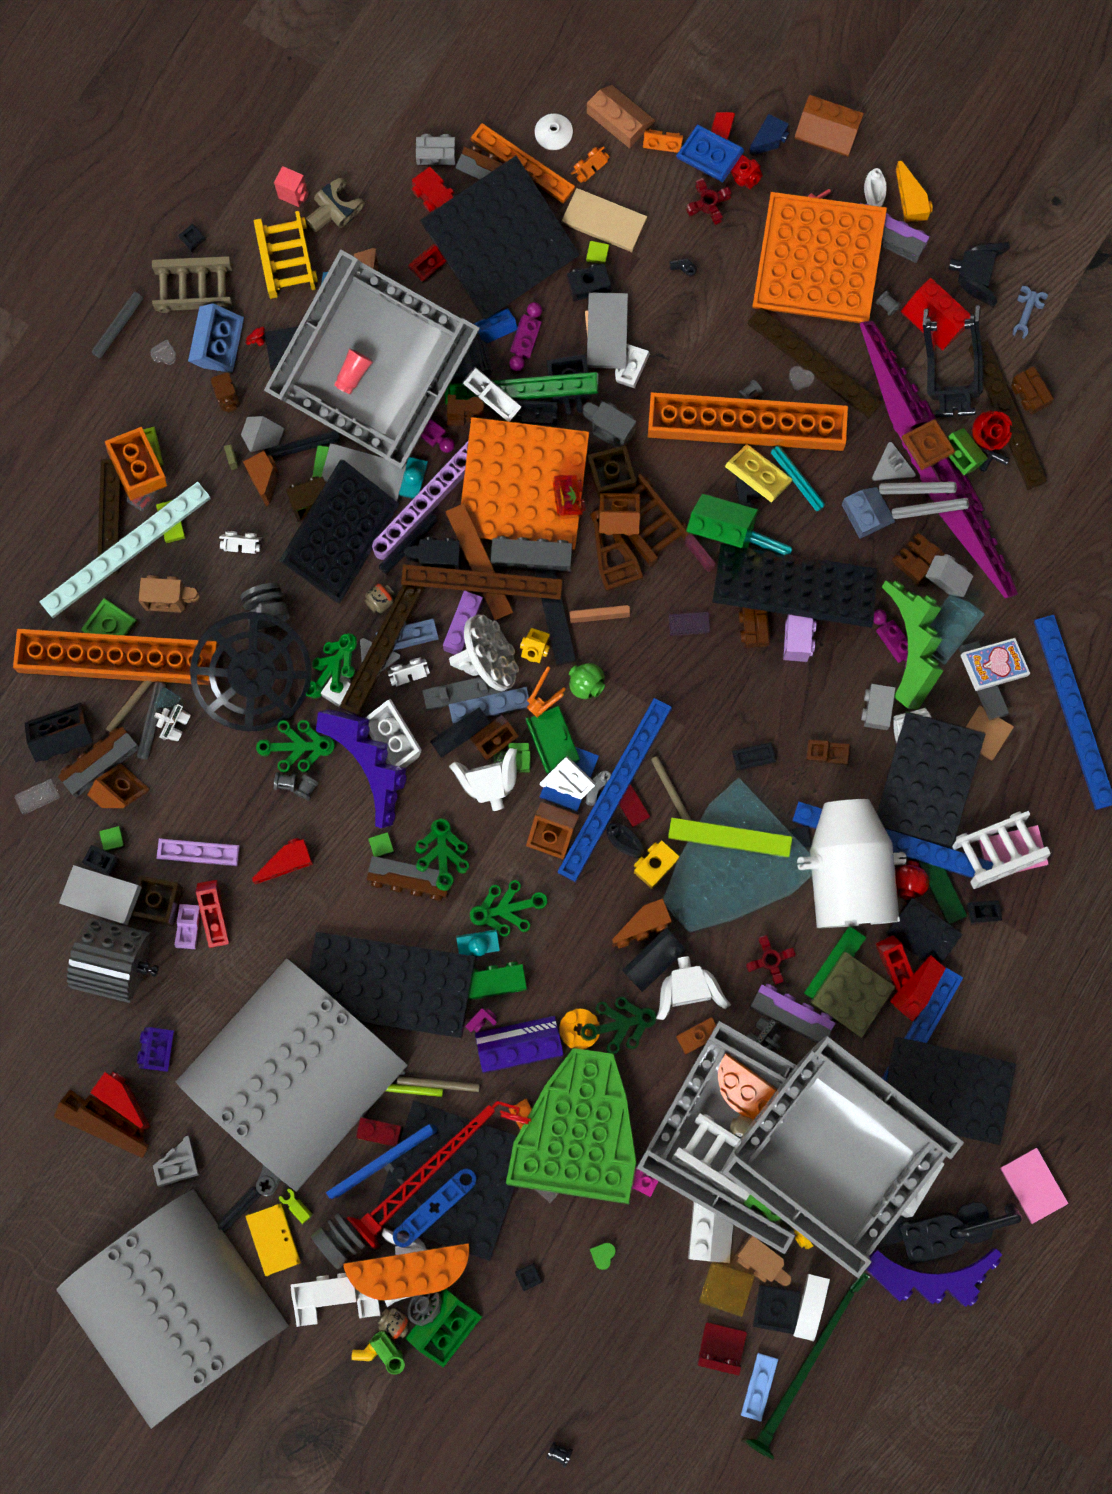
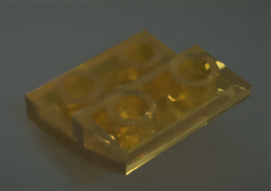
[699,1262,755,1317]

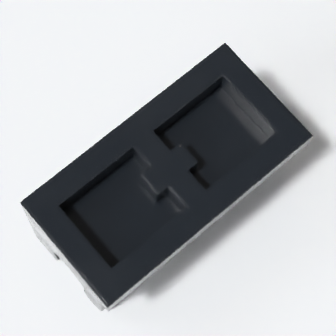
[517,401,557,428]

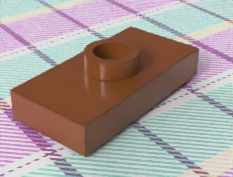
[676,1017,716,1055]

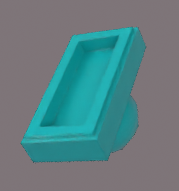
[399,457,428,499]
[456,930,500,957]

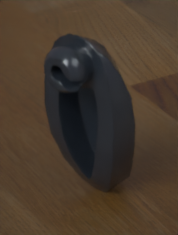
[606,823,644,858]

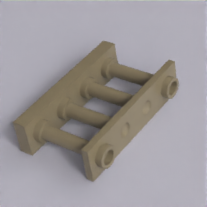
[152,256,233,313]

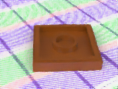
[901,419,956,470]

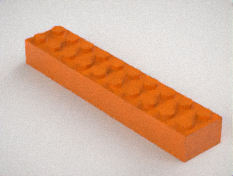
[648,392,848,451]
[13,629,219,685]

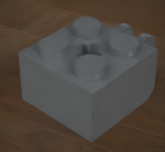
[583,401,636,448]

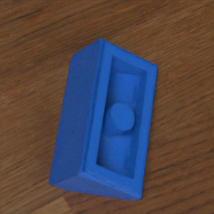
[474,308,518,344]

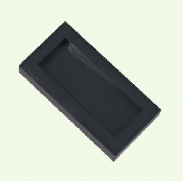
[732,742,776,771]

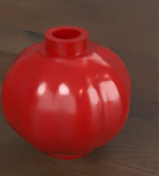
[895,861,929,900]

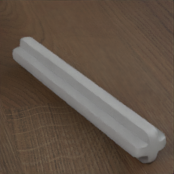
[879,482,957,494]
[892,498,969,519]

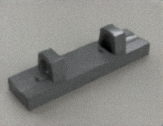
[422,677,505,711]

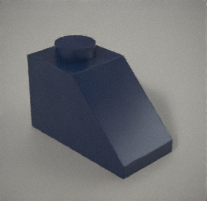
[749,114,790,155]

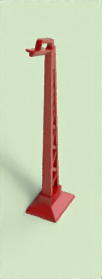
[346,1101,532,1249]

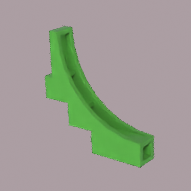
[882,581,944,710]

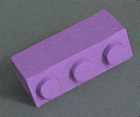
[443,591,484,655]

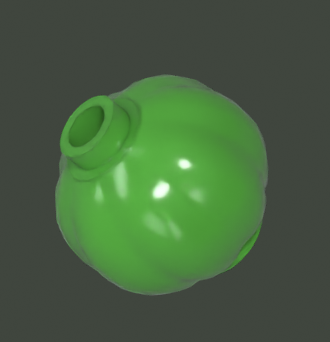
[569,663,605,699]

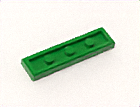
[803,926,866,999]

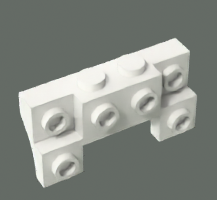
[291,1273,381,1327]

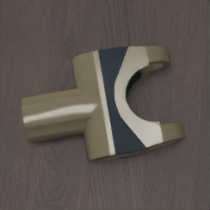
[305,178,365,232]

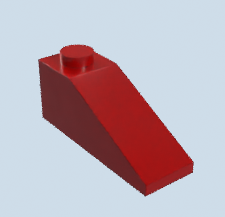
[252,838,313,884]
[196,880,229,948]
[875,935,913,992]
[890,955,946,1022]

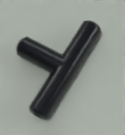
[975,442,1010,472]

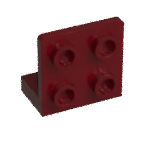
[697,1322,747,1376]

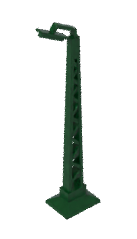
[741,1272,871,1460]

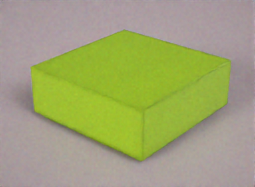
[586,241,609,264]

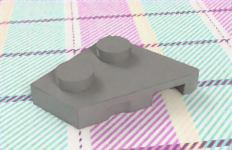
[153,1136,199,1187]

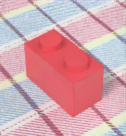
[274,166,308,207]

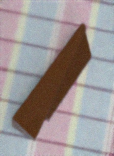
[54,1090,149,1158]

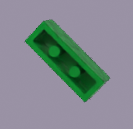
[469,962,527,1000]

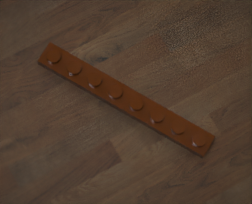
[401,564,562,600]

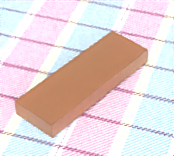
[570,605,630,623]

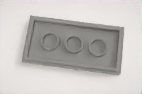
[587,293,628,369]
[321,443,407,501]
[59,865,142,925]

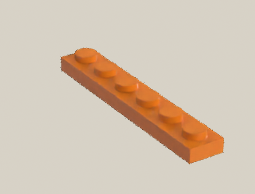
[471,123,575,204]

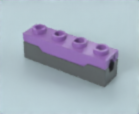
[860,203,929,264]
[749,984,835,1043]

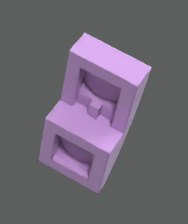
[174,904,200,949]

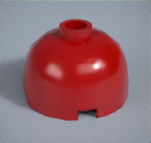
[972,410,1012,451]

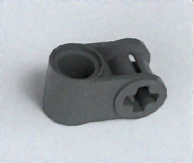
[256,1165,281,1196]

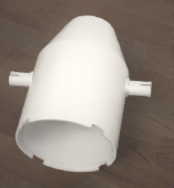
[797,799,906,928]

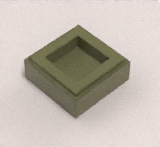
[224,444,239,470]

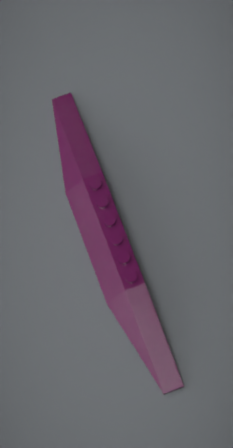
[860,321,1018,598]

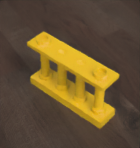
[254,211,318,299]

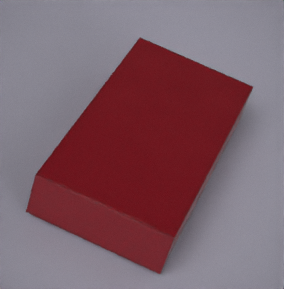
[619,784,650,828]

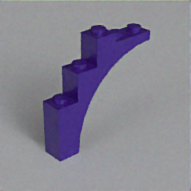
[316,709,406,828]
[866,1248,1002,1307]

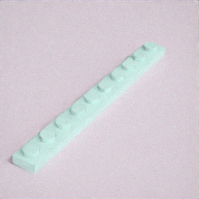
[39,482,211,618]

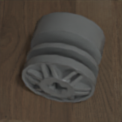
[240,583,290,630]
[311,1212,366,1269]

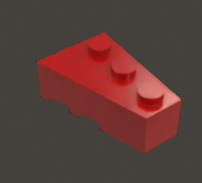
[411,167,454,212]

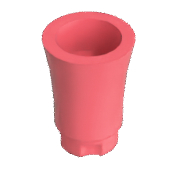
[334,348,373,395]

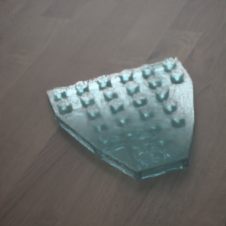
[663,778,812,933]

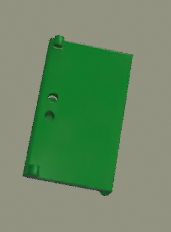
[525,706,580,774]

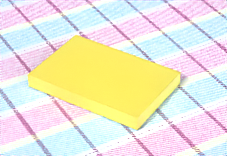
[725,444,793,503]

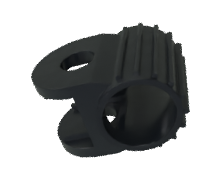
[451,339,493,383]

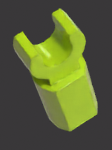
[279,1188,313,1224]

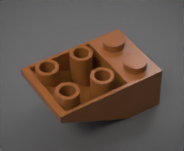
[612,899,672,949]

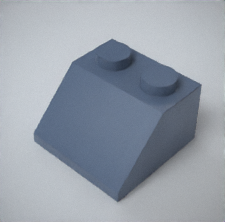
[842,487,895,539]

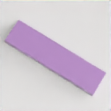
[157,839,240,866]

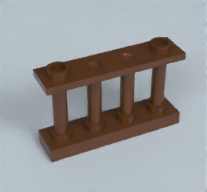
[625,474,689,567]

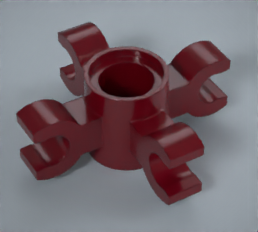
[686,178,732,225]
[746,935,796,985]

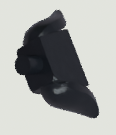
[948,241,1010,308]

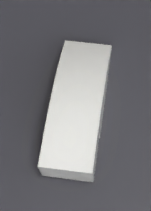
[463,367,521,422]
[793,1274,830,1341]

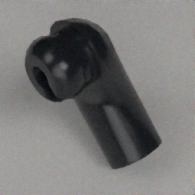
[669,259,697,276]

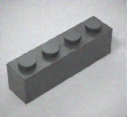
[491,536,572,572]

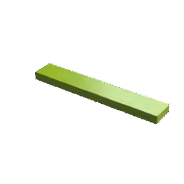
[668,818,792,858]

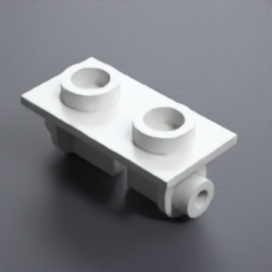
[219,531,262,554]
[387,658,430,686]

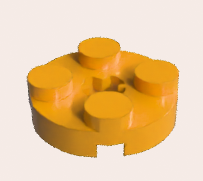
[559,1009,600,1050]

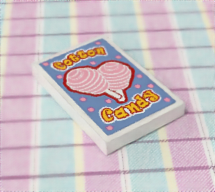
[960,638,1030,691]

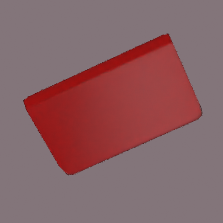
[711,112,735,140]
[408,244,446,282]

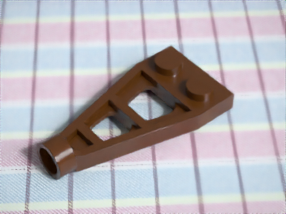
[590,510,643,592]

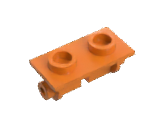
[643,129,683,153]
[571,146,610,183]

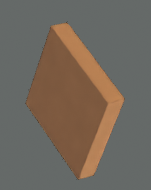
[966,705,1014,761]

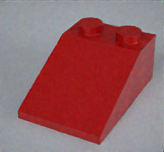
[90,1071,150,1130]

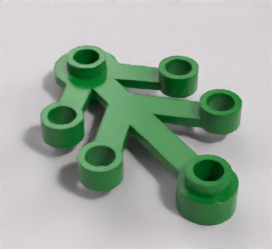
[306,633,357,699]
[256,720,334,773]
[415,819,469,891]
[470,880,547,937]

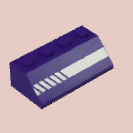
[475,1016,563,1074]

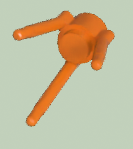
[527,666,566,718]

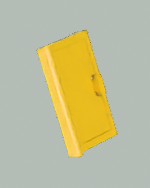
[246,1203,301,1277]

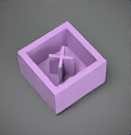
[783,615,816,662]

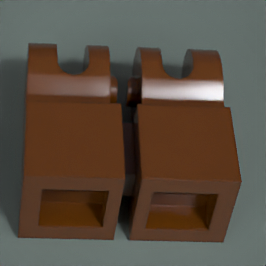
[447,394,484,426]
[892,533,945,586]

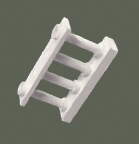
[952,811,1051,889]
[671,1113,750,1204]

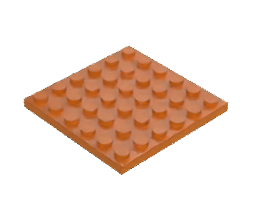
[753,192,887,323]
[461,417,589,550]

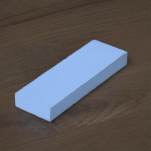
[741,1353,778,1421]

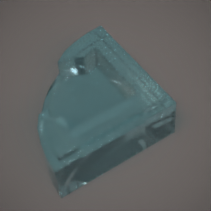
[154,688,181,708]

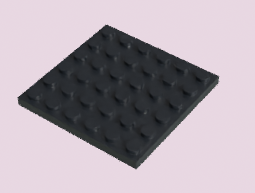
[419,155,579,320]
[373,1100,517,1261]

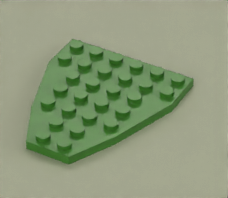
[506,1048,637,1204]

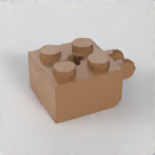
[139,575,200,613]
[735,1235,791,1286]

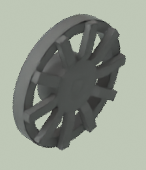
[407,1292,443,1326]

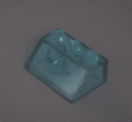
[930,595,985,665]

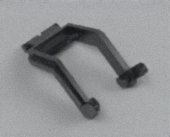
[923,305,983,418]

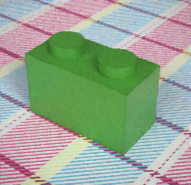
[947,428,988,475]

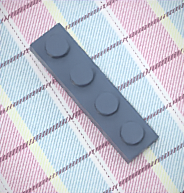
[448,687,530,725]

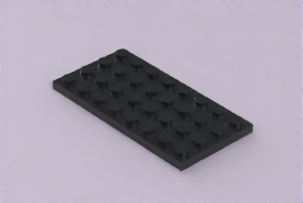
[712,544,877,628]
[308,932,476,1038]

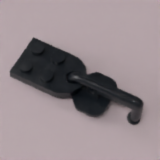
[899,1201,1022,1265]

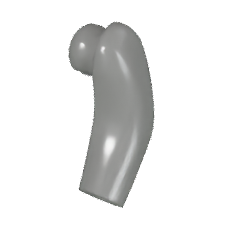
[586,771,611,806]

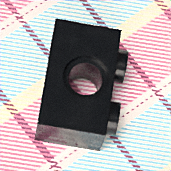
[567,264,611,302]

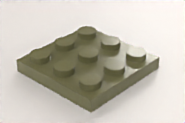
[810,952,895,1038]

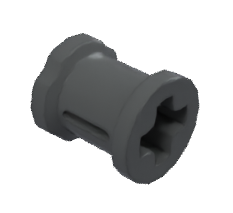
[876,290,902,316]
[737,380,763,399]
[274,772,297,792]
[294,775,319,801]

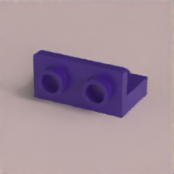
[137,1027,174,1072]

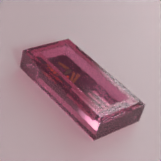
[685,534,716,573]

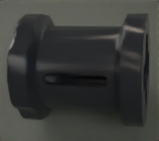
[546,1441,573,1467]

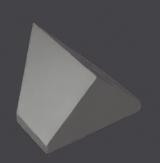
[241,416,285,452]

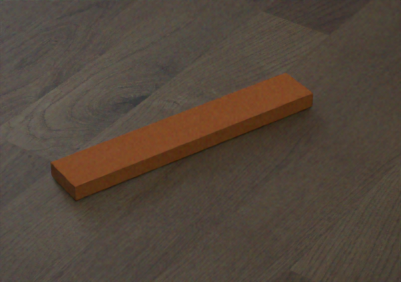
[445,503,513,620]

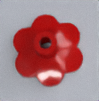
[245,326,265,346]

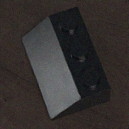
[24,703,93,762]
[886,898,963,963]

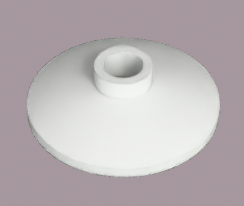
[535,114,573,150]

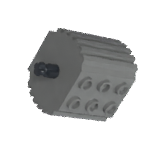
[67,918,159,1003]

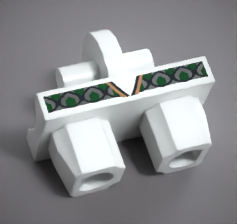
[154,704,191,741]

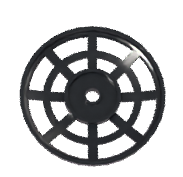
[190,612,312,732]

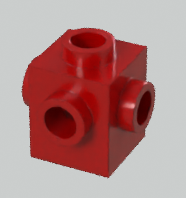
[731,155,763,189]

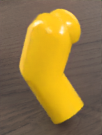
[352,1343,378,1361]

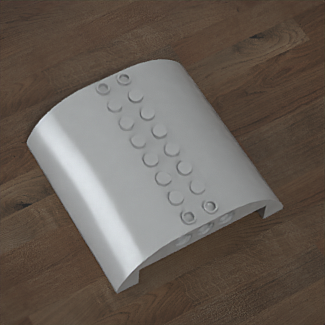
[264,250,480,469]
[176,958,408,1192]
[637,1021,797,1254]
[722,1036,964,1279]
[57,1189,289,1429]

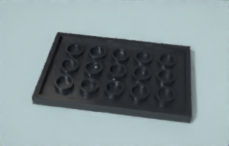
[279,459,399,604]
[877,711,986,849]
[886,1037,1016,1145]

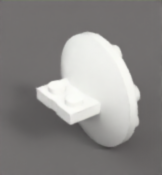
[449,615,519,691]

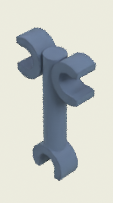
[1012,286,1048,339]

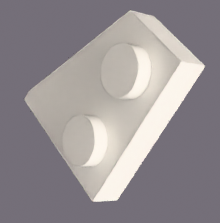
[615,344,650,388]
[540,756,596,799]

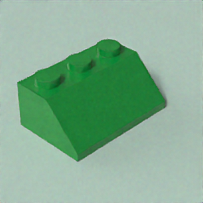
[686,494,758,548]
[405,1289,482,1368]

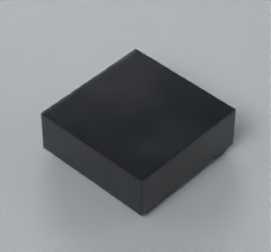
[178,224,206,252]
[515,1263,542,1291]

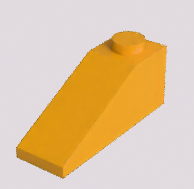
[896,161,933,223]

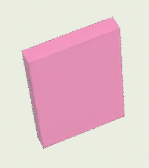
[978,825,1048,872]
[1000,1148,1068,1224]

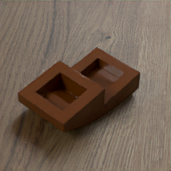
[807,740,851,765]

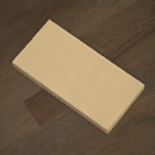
[561,188,647,252]

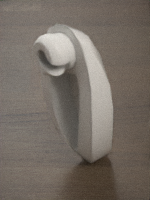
[864,168,886,207]

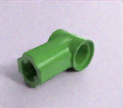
[369,1331,405,1374]

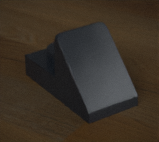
[735,476,762,508]
[82,845,120,877]
[967,900,1002,926]

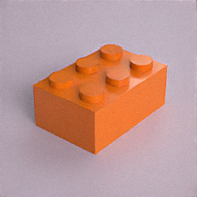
[105,427,167,501]

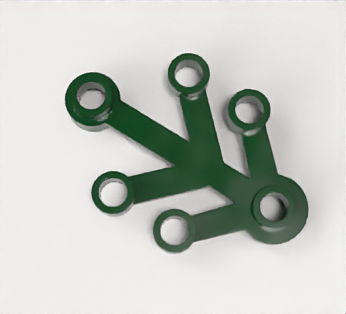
[580,997,657,1054]

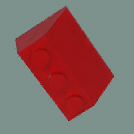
[901,278,971,351]

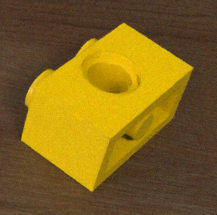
[634,840,680,889]

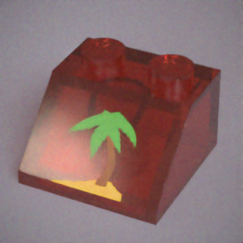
[552,475,586,520]

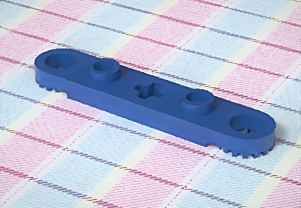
[393,1169,476,1248]

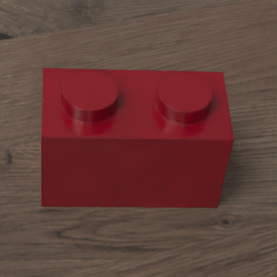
[356,1117,403,1147]

